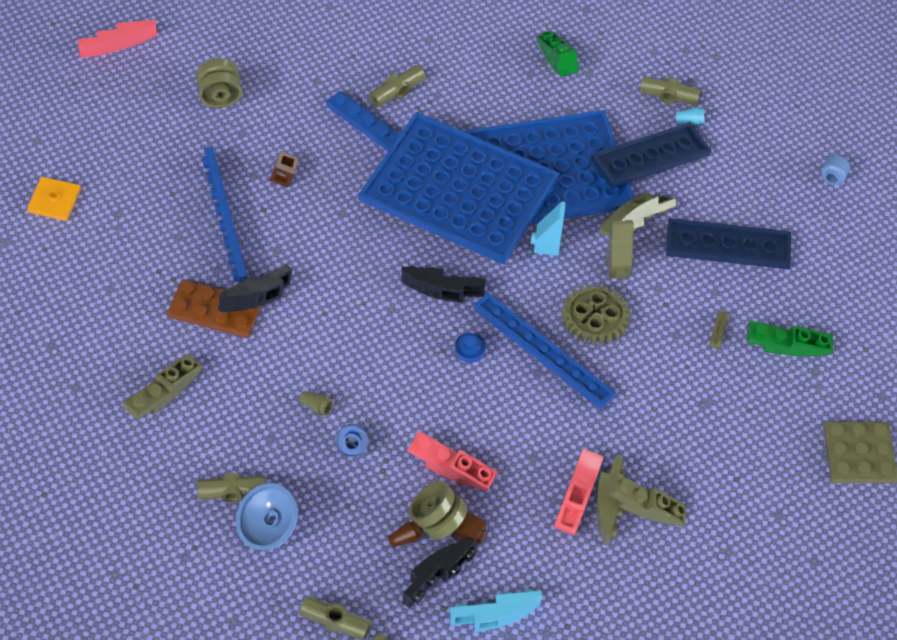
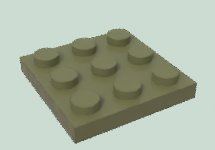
[823,422,897,483]

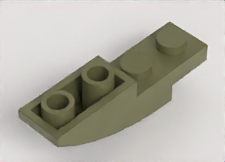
[599,193,676,238]
[123,354,203,420]
[596,455,626,546]
[609,472,686,526]

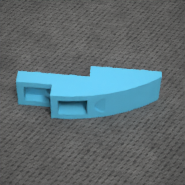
[449,590,542,632]

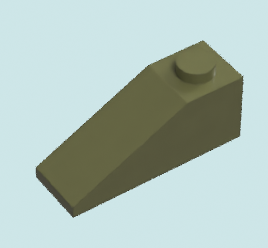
[606,220,634,279]

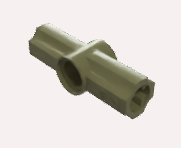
[369,65,426,107]
[639,76,701,106]
[197,473,266,503]
[299,595,372,640]

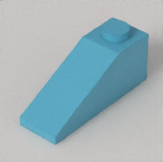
[531,202,566,256]

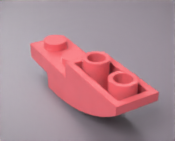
[407,431,498,491]
[553,449,604,536]

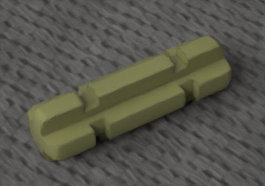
[709,311,729,349]

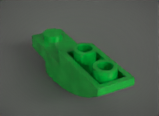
[747,321,833,356]

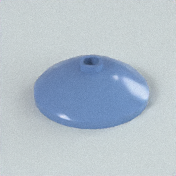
[236,483,298,551]

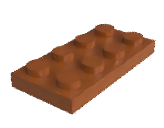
[167,279,261,338]

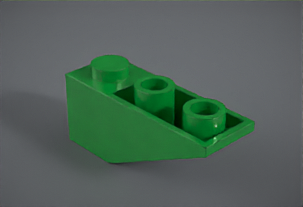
[536,31,579,76]

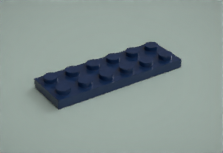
[590,122,712,189]
[666,218,791,269]

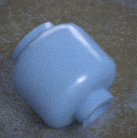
[821,155,850,185]

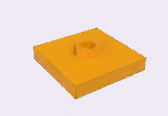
[27,177,81,221]

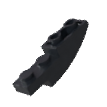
[218,264,292,312]
[401,266,485,303]
[403,538,476,609]

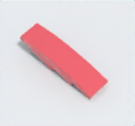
[78,20,157,58]

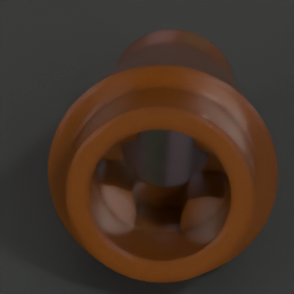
[387,520,422,548]

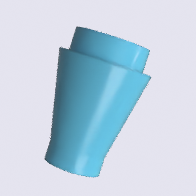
[676,107,704,126]

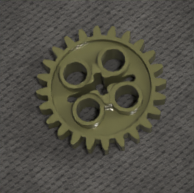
[562,284,631,346]

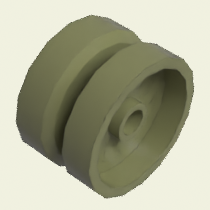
[196,58,243,108]
[408,481,467,540]

